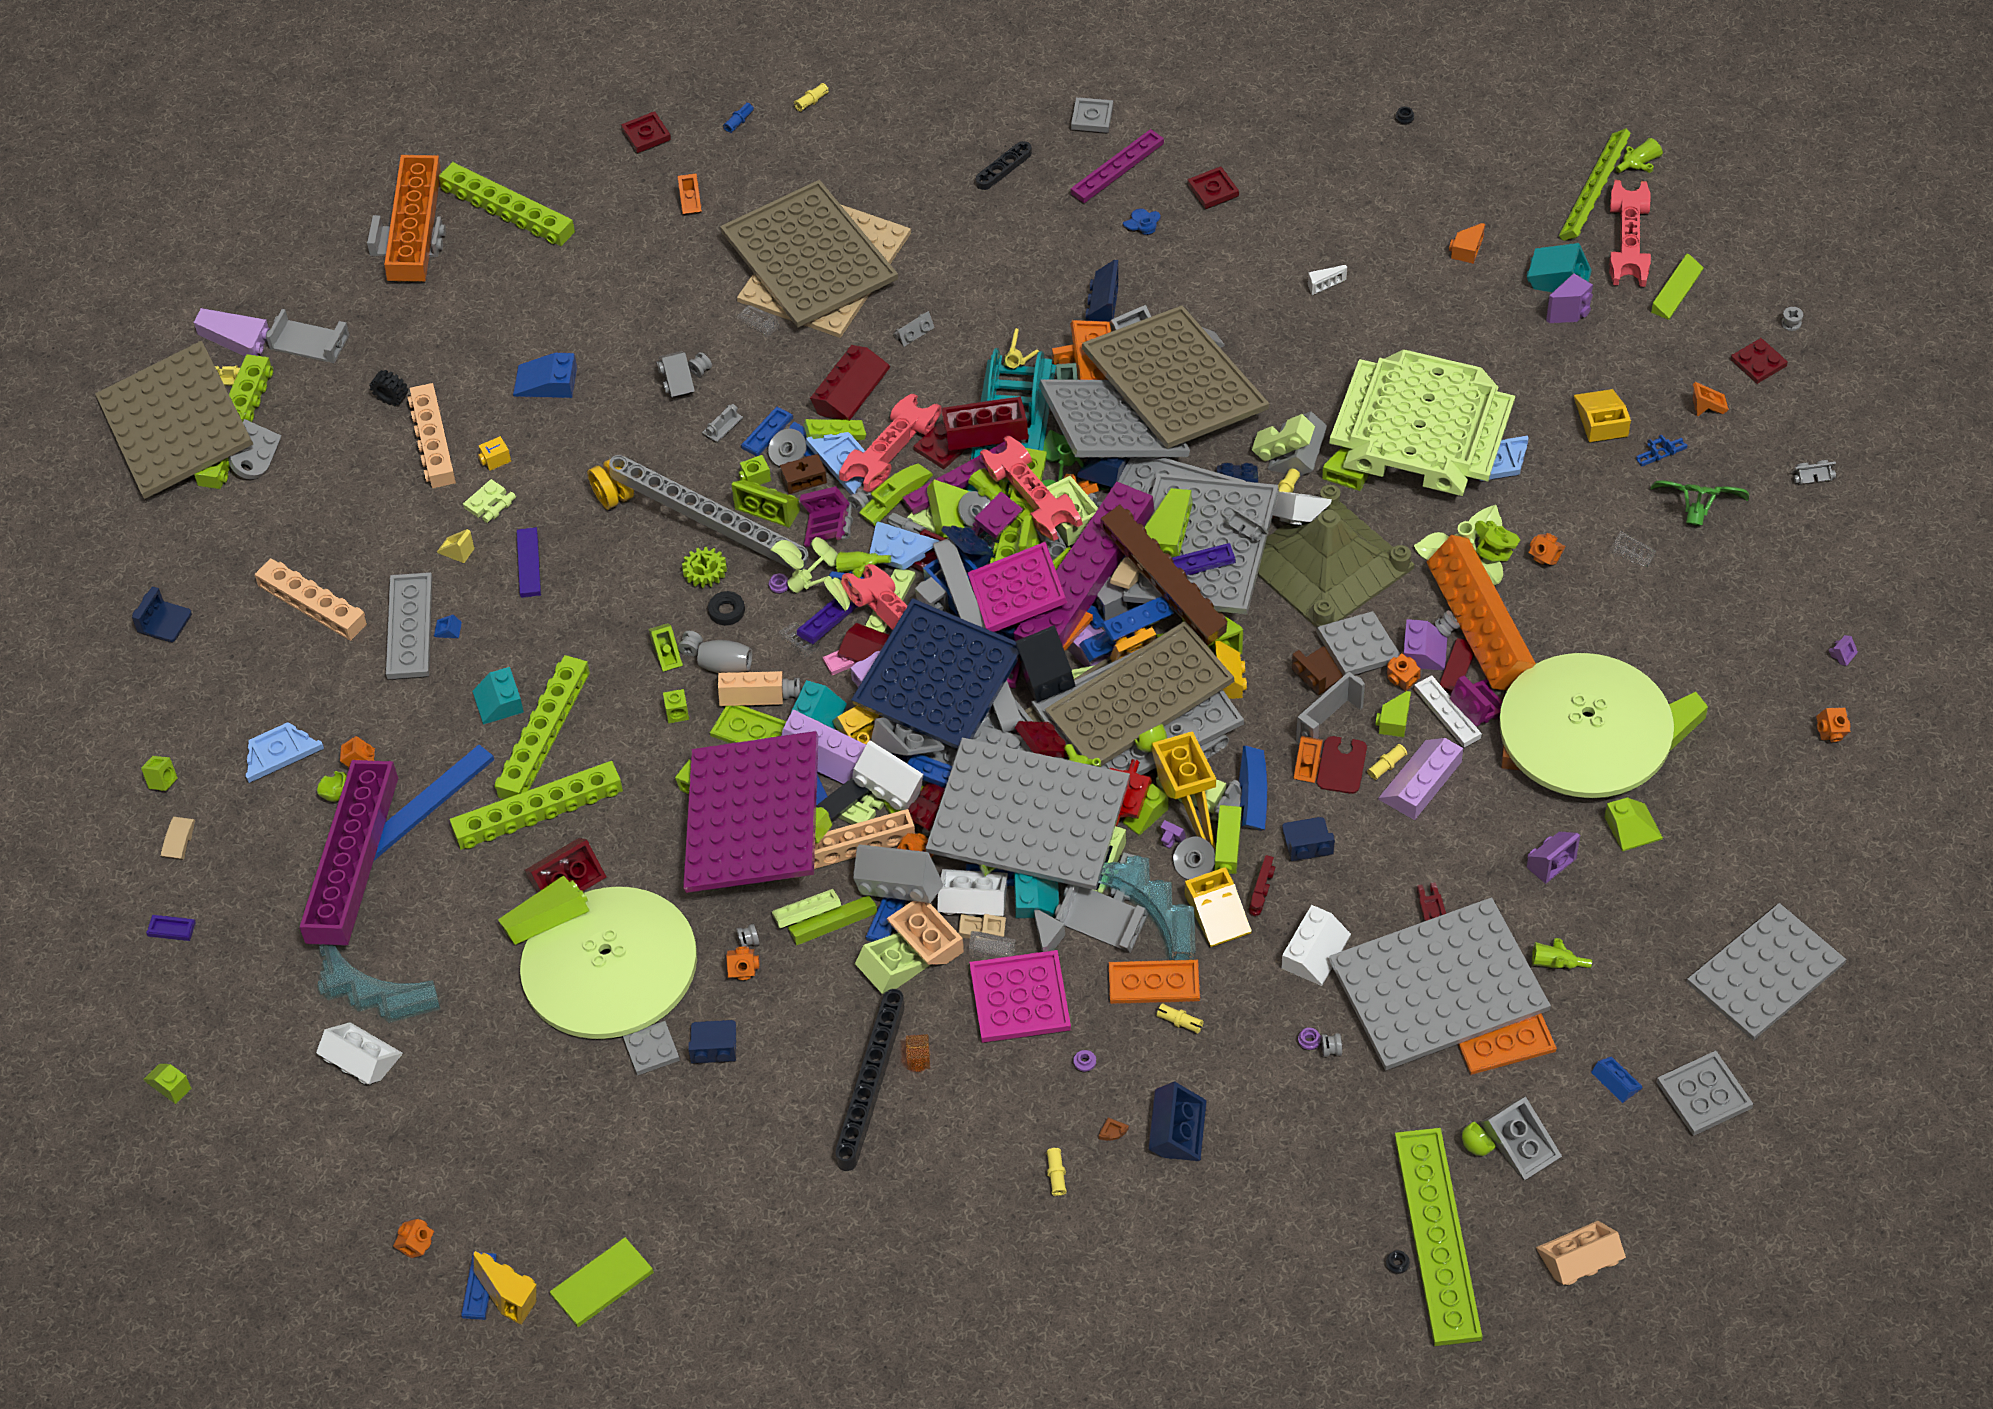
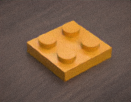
[1110,627,1156,662]

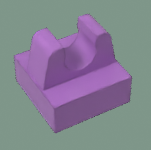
[1829,635,1858,666]
[1160,820,1186,849]

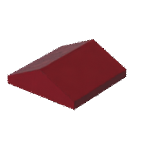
[838,623,890,663]

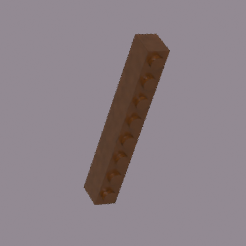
[1100,504,1227,646]

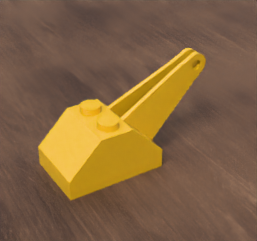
[1152,731,1216,852]

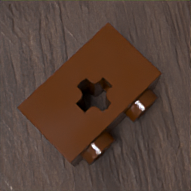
[780,454,827,494]

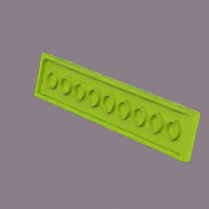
[1395,1128,1482,1346]

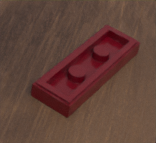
[1440,638,1474,694]

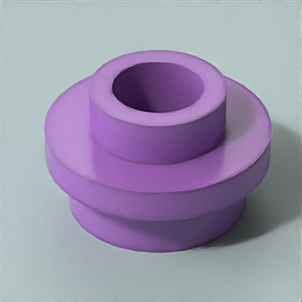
[769,573,789,593]
[1298,1028,1321,1050]
[1074,1050,1096,1072]

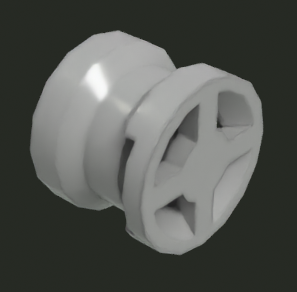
[1781,307,1803,331]
[688,352,712,377]
[848,486,873,512]
[1435,610,1460,637]
[678,631,703,657]
[782,678,801,699]
[736,924,759,947]
[1321,1033,1342,1057]

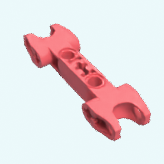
[1609,180,1651,287]
[839,394,941,492]
[980,436,1083,541]
[841,564,907,630]

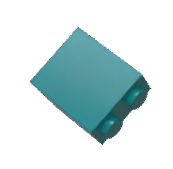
[1527,243,1592,293]

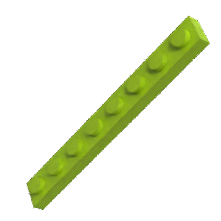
[1559,128,1631,241]

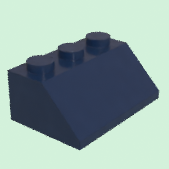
[1086,260,1119,322]
[1077,457,1131,488]
[1149,1081,1207,1161]

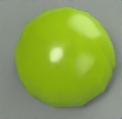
[1134,724,1167,753]
[317,771,347,802]
[1462,1122,1496,1156]

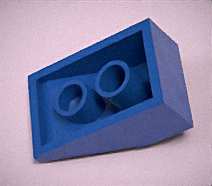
[513,353,577,398]

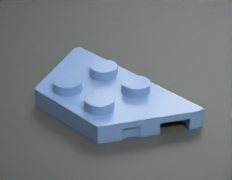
[805,432,865,494]
[1479,436,1529,481]
[870,522,939,570]
[246,722,324,783]

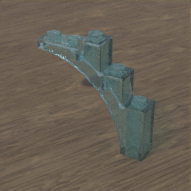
[1098,856,1196,960]
[318,944,440,1023]

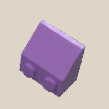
[1546,274,1593,323]
[1404,619,1447,671]
[1527,832,1580,884]

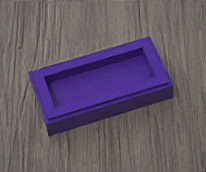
[147,915,196,941]

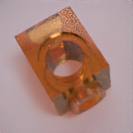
[906,1034,930,1072]

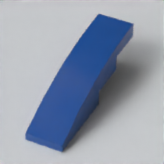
[1239,745,1267,831]

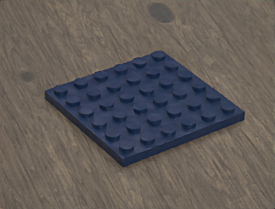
[851,598,1019,749]

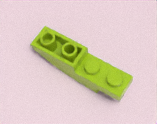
[859,463,933,526]

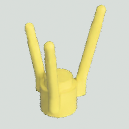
[1004,328,1039,368]

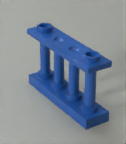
[1079,596,1174,662]

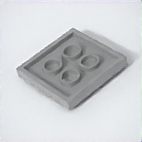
[1316,611,1400,676]
[1656,1051,1753,1136]

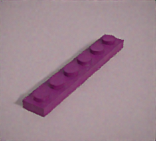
[1070,129,1164,203]
[903,442,1007,515]

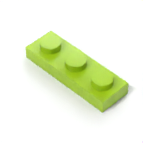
[803,419,866,440]

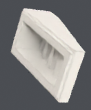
[1308,265,1347,295]

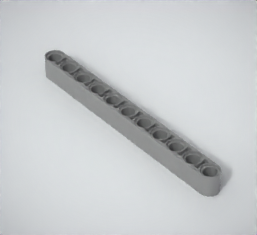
[609,455,808,570]
[933,538,1022,733]

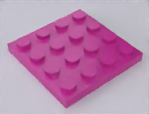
[968,542,1068,632]
[969,950,1071,1043]

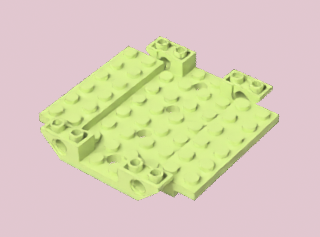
[1329,350,1515,496]

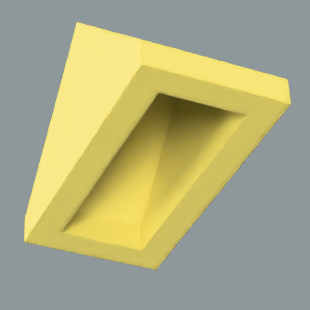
[437,529,475,563]

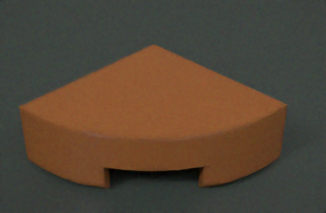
[1099,1117,1129,1141]

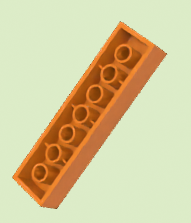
[384,155,441,281]
[1426,535,1536,691]

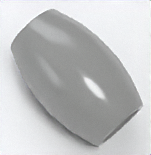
[697,640,752,673]

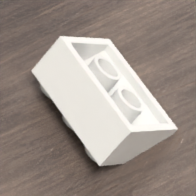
[852,741,923,811]
[938,869,1008,916]
[1282,905,1351,986]
[316,1022,402,1084]

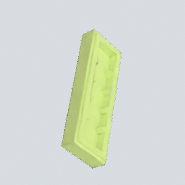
[772,889,841,928]

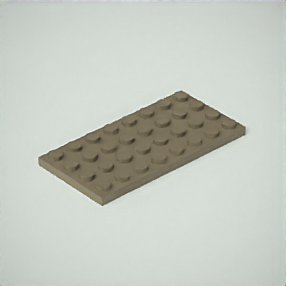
[1045,621,1235,766]

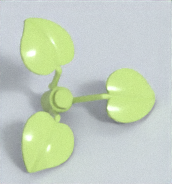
[1414,505,1503,585]
[771,537,851,611]

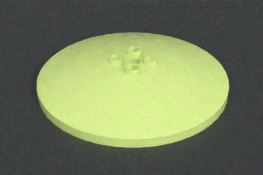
[1499,653,1674,798]
[520,887,697,1039]

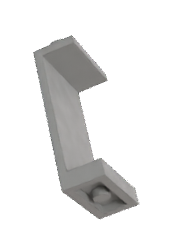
[367,215,446,257]
[266,309,349,363]
[1296,672,1365,744]
[1055,884,1149,953]

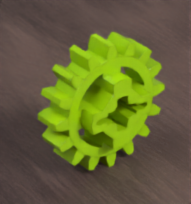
[682,547,727,588]

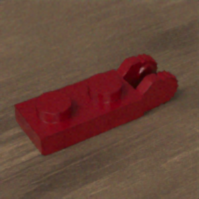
[1249,855,1276,917]
[1417,882,1446,922]

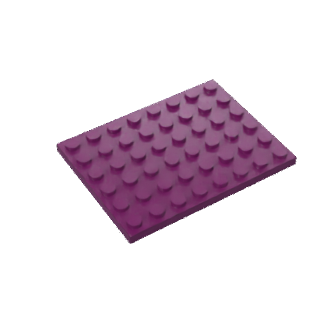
[684,731,819,893]

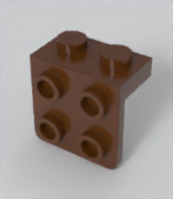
[1292,647,1343,695]

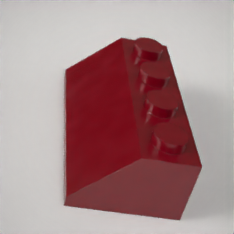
[810,345,890,421]
[941,396,1028,451]

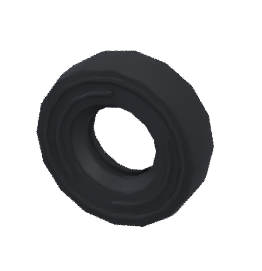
[708,591,745,626]

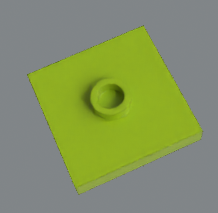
[1018,516,1041,551]

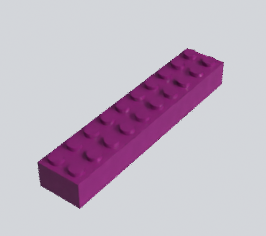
[1014,482,1154,646]
[300,760,398,945]

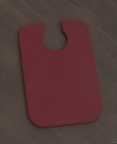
[1317,736,1367,794]

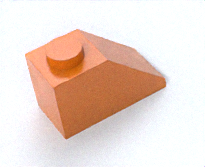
[1449,223,1485,264]

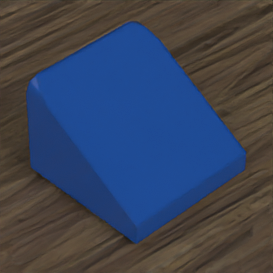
[434,615,462,638]

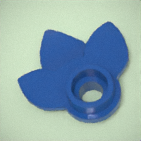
[1123,209,1161,234]

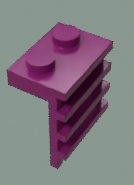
[800,486,850,547]
[972,492,1023,539]
[1449,676,1503,727]

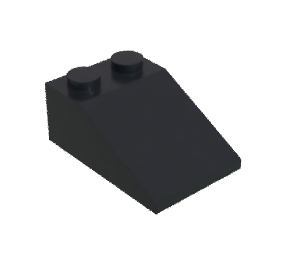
[1015,625,1076,703]

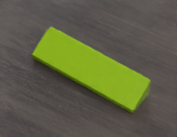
[1651,254,1704,320]
[788,895,877,946]

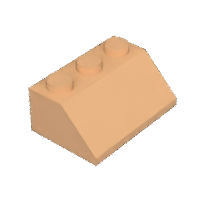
[718,671,783,706]
[887,901,964,965]
[1536,1221,1626,1285]

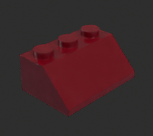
[524,837,607,893]

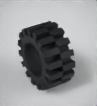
[369,370,408,406]

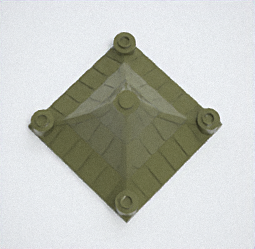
[1257,485,1415,628]

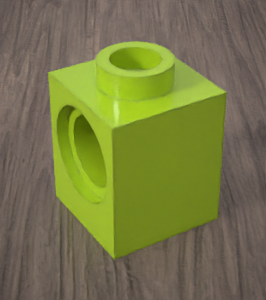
[738,455,771,485]
[663,689,689,723]
[141,756,178,791]

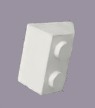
[1273,491,1332,525]

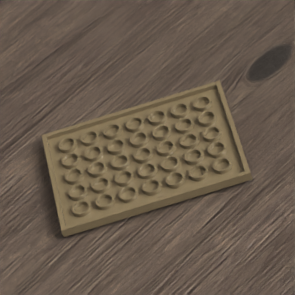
[720,180,898,327]
[1082,305,1269,449]
[95,341,253,499]

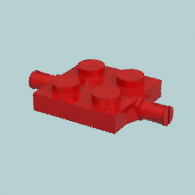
[1109,759,1152,826]

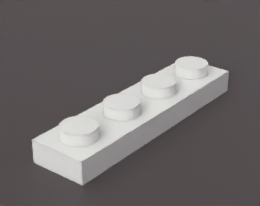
[1414,676,1482,748]

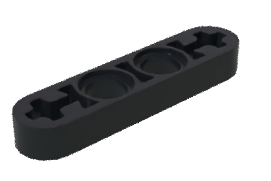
[975,141,1032,190]

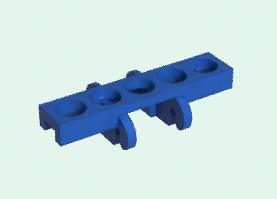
[1636,435,1688,467]

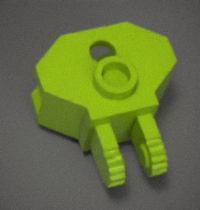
[1475,521,1520,561]

